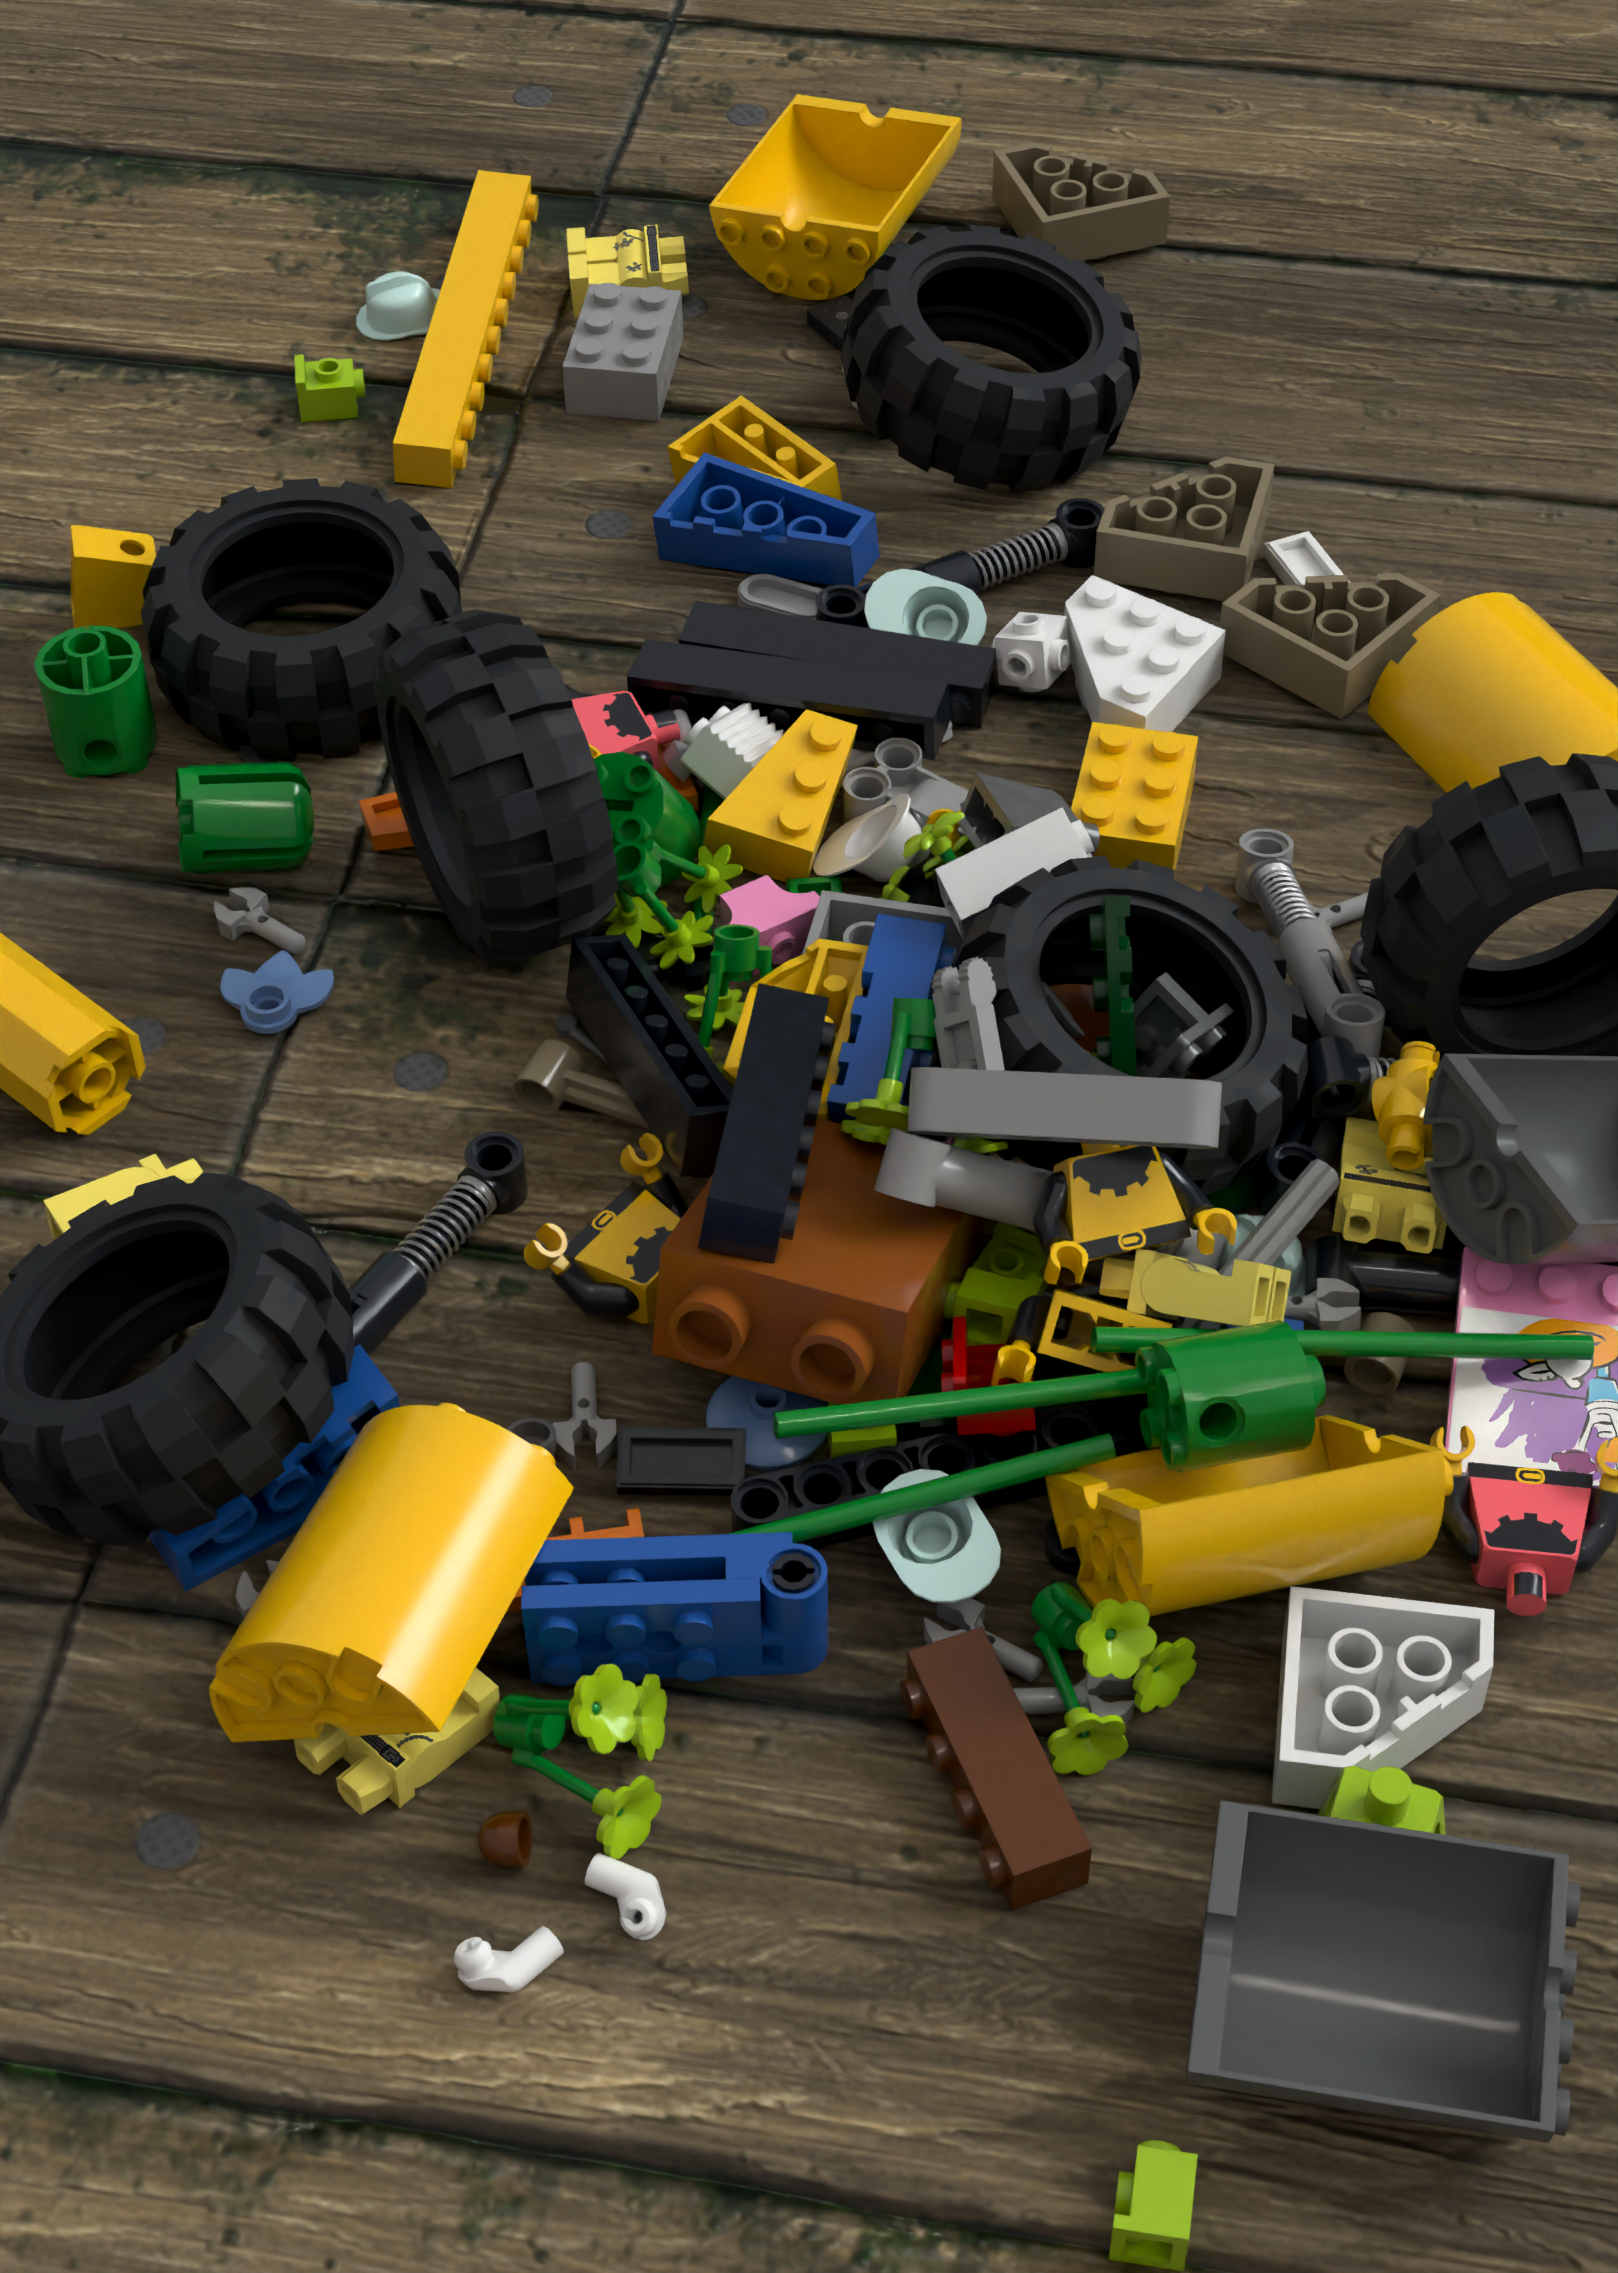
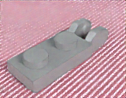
[931,957,1005,1141]

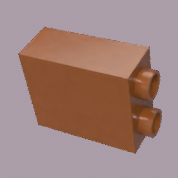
[652,1118,985,1405]

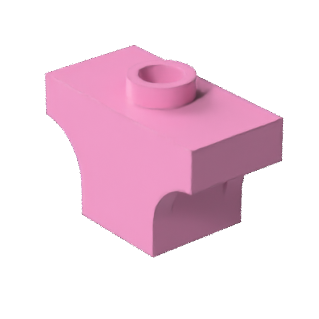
[720,875,820,985]

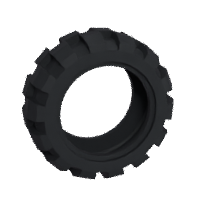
[840,224,1141,492]
[141,478,463,761]
[374,609,618,962]
[1360,753,1618,1061]
[951,856,1309,1196]
[0,1172,355,1546]

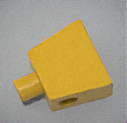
[71,525,156,628]

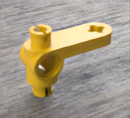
[1371,1041,1440,1170]

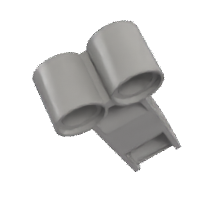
[842,738,976,857]

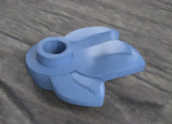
[220,950,334,1034]

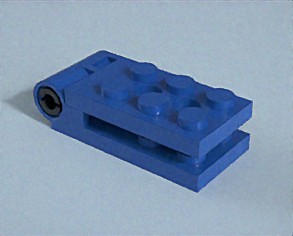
[521,1532,828,1686]

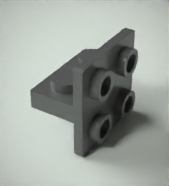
[1090,973,1234,1079]

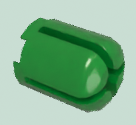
[175,762,314,874]

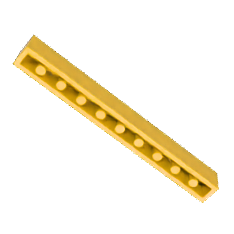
[393,170,539,488]

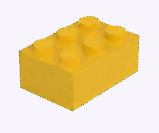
[1071,722,1198,876]

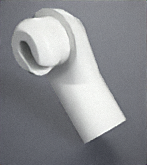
[585,1853,667,1940]
[454,1926,564,1993]

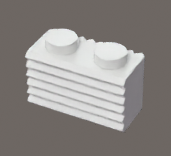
[680,703,784,800]

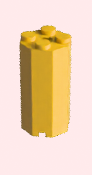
[0,933,146,1135]

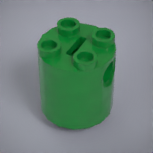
[34,625,158,778]
[593,752,700,888]
[1135,1320,1326,1472]

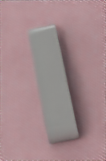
[907,1067,1222,1149]

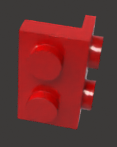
[941,1316,1036,1436]

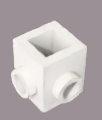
[992,612,1071,692]

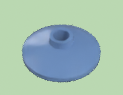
[706,1376,828,1471]

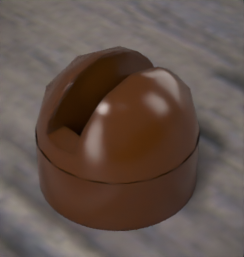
[477,1810,532,1868]

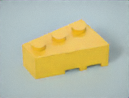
[667,395,842,501]
[703,709,858,882]

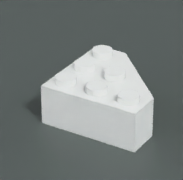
[1064,575,1226,732]
[1272,1586,1494,1809]

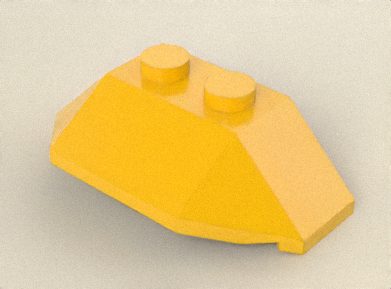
[723,938,869,1121]

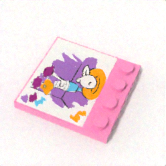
[1444,1247,1618,1486]

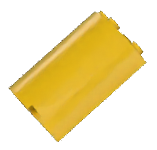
[709,94,962,300]
[1367,592,1618,793]
[209,1403,574,1742]
[1045,1415,1454,1616]

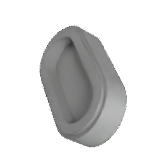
[737,574,823,620]

